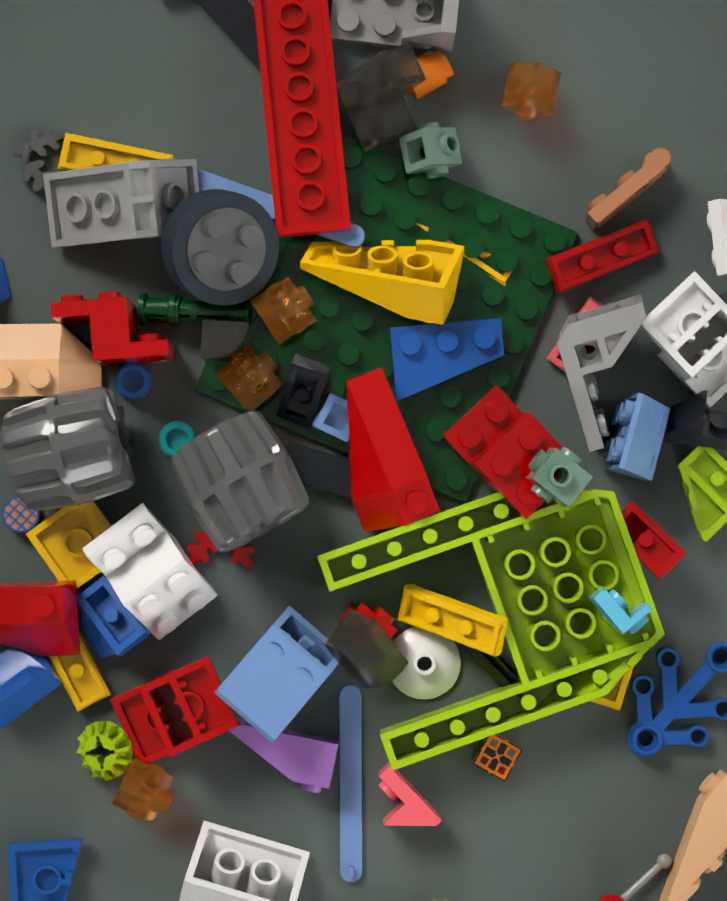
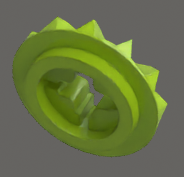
[76,721,133,781]

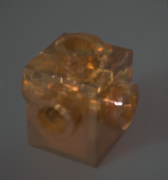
[502,62,561,121]
[251,277,316,344]
[215,345,283,412]
[112,758,175,823]

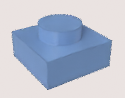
[312,391,349,442]

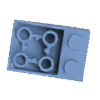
[601,393,670,481]
[214,606,346,743]

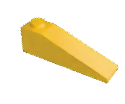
[300,240,464,325]

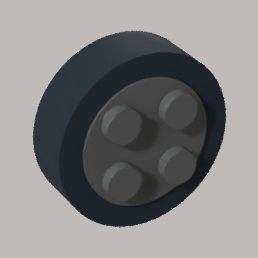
[161,189,279,306]

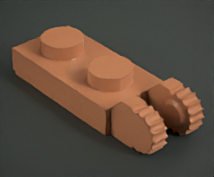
[585,147,672,231]

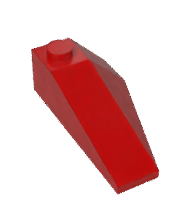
[346,367,440,532]
[0,580,80,656]

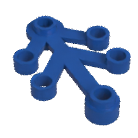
[627,642,727,758]

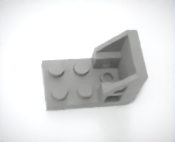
[330,0,459,53]
[43,159,200,248]
[557,294,647,452]

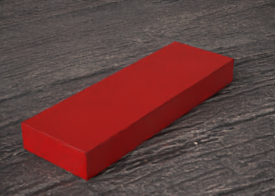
[544,218,660,294]

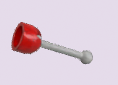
[598,854,672,901]

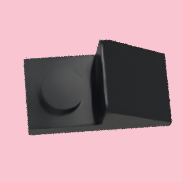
[276,354,331,428]
[663,390,727,450]

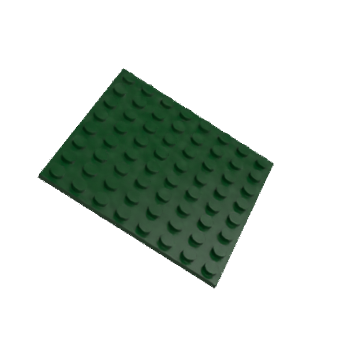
[195,134,578,503]

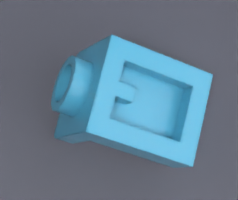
[588,588,652,634]

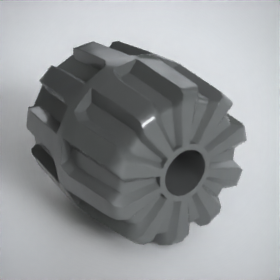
[1,387,137,511]
[170,411,310,552]

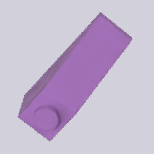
[229,719,339,793]

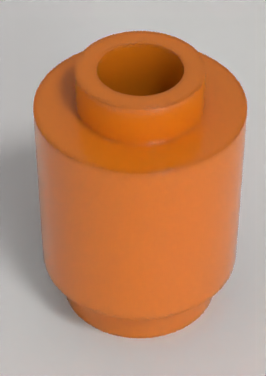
[396,49,454,100]

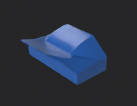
[77,575,150,658]
[0,647,62,728]

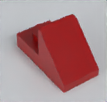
[621,501,687,581]

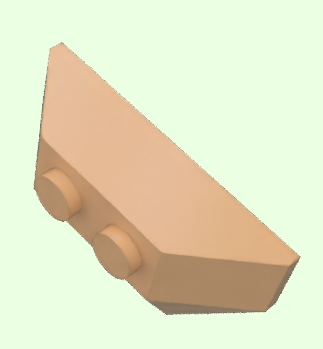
[0,324,102,400]

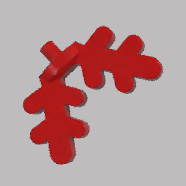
[186,531,255,568]

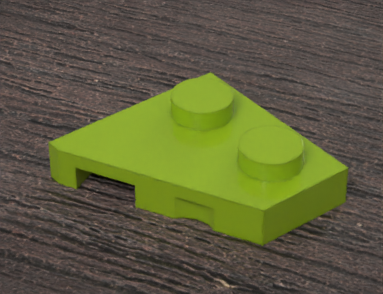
[676,446,727,542]

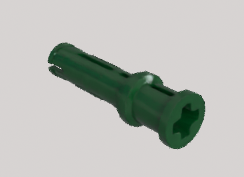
[137,293,252,327]

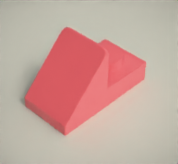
[379,762,442,826]

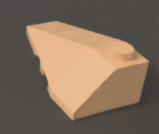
[659,770,727,901]

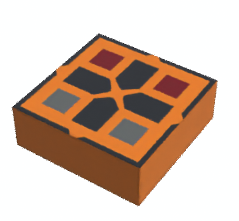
[472,734,523,782]

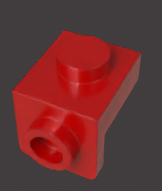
[338,601,397,642]

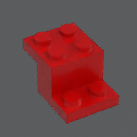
[50,291,176,366]
[442,385,563,519]
[110,655,240,767]

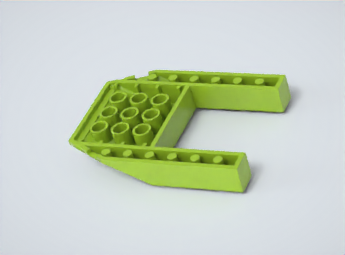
[317,488,665,771]

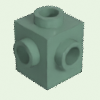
[399,122,462,179]
[526,447,593,507]

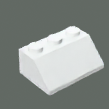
[179,820,310,901]

